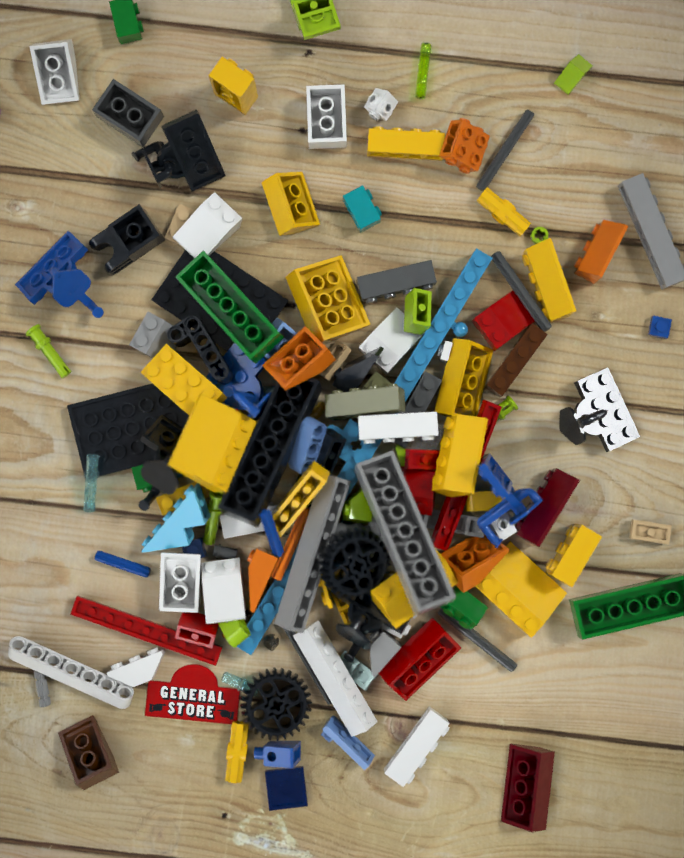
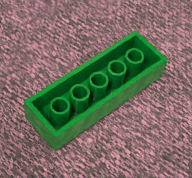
[175,250,284,364]
[569,573,684,640]

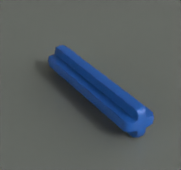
[259,509,284,557]
[95,551,151,578]

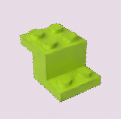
[290,0,341,40]

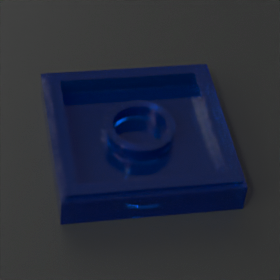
[265,766,308,811]

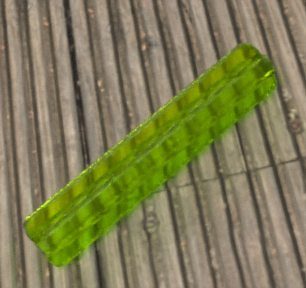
[415,42,431,99]

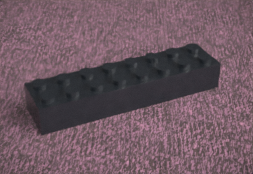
[218,378,322,528]

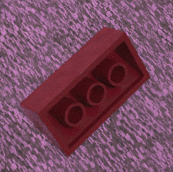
[514,468,580,547]
[501,744,555,833]

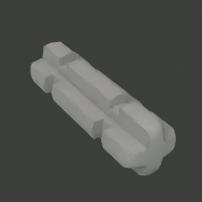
[34,670,51,707]

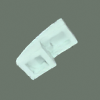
[340,650,378,691]

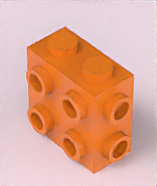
[439,118,490,174]

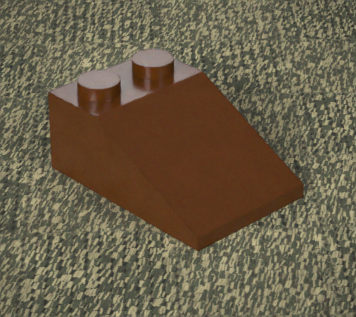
[58,715,119,790]

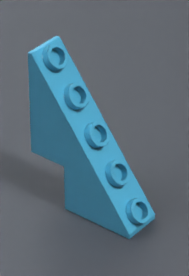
[141,483,210,553]

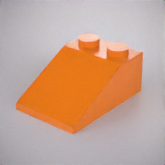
[262,326,336,390]
[441,534,509,593]
[247,547,279,613]

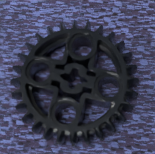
[318,527,391,601]
[240,667,312,741]

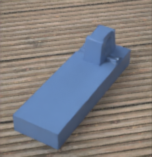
[321,715,375,770]

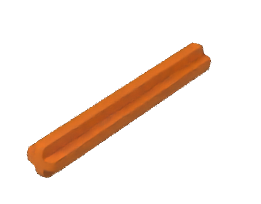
[271,508,310,581]

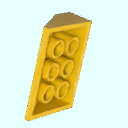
[285,255,371,344]
[168,394,257,493]
[475,541,567,638]

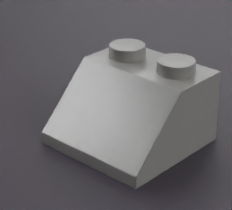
[129,311,182,358]
[369,628,401,677]

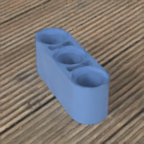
[288,416,327,475]

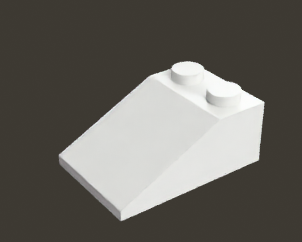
[29,39,79,105]
[173,192,242,258]
[359,307,425,375]
[159,552,201,613]
[201,558,246,624]

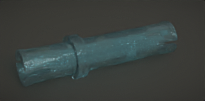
[83,454,100,512]

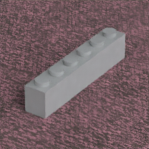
[618,173,684,290]

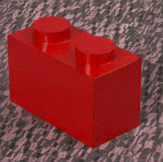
[175,612,219,648]

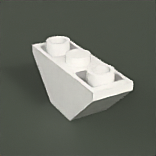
[107,647,165,687]

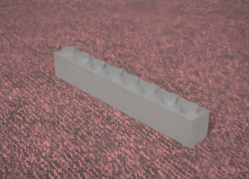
[274,475,351,633]

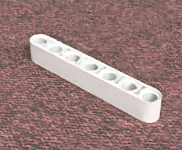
[8,636,134,709]

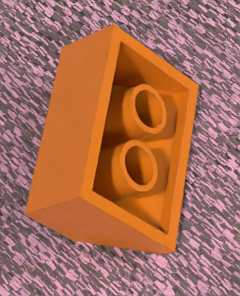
[574,220,628,284]

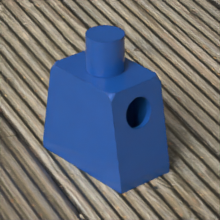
[254,741,301,768]

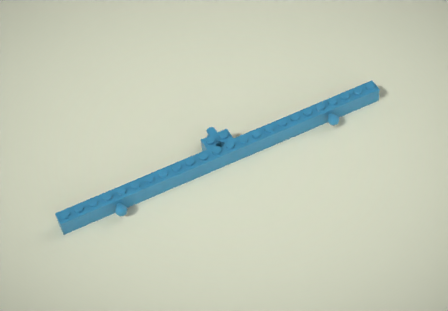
[237,248,492,655]

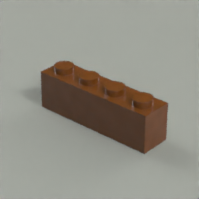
[484,323,548,398]

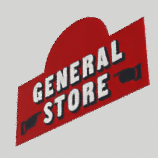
[145,664,240,724]

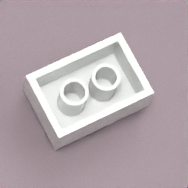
[306,84,347,149]

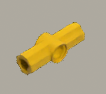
[477,187,531,237]
[225,721,249,783]

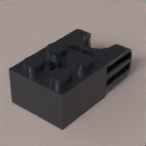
[89,204,165,275]

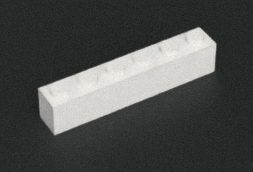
[293,620,378,737]

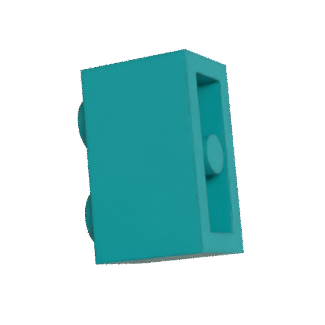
[343,185,382,233]

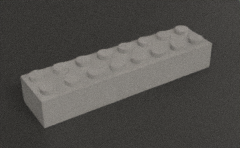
[354,451,456,616]

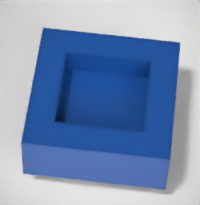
[648,316,672,339]

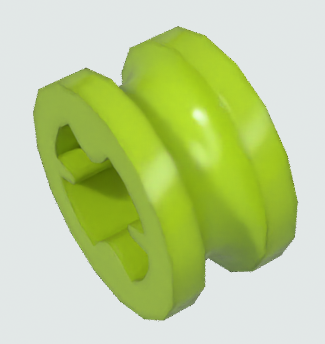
[530,227,549,244]

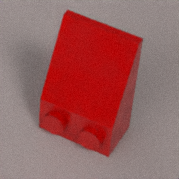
[471,290,534,352]

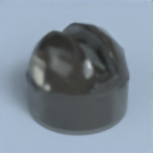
[262,634,279,651]

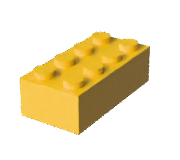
[140,344,227,416]

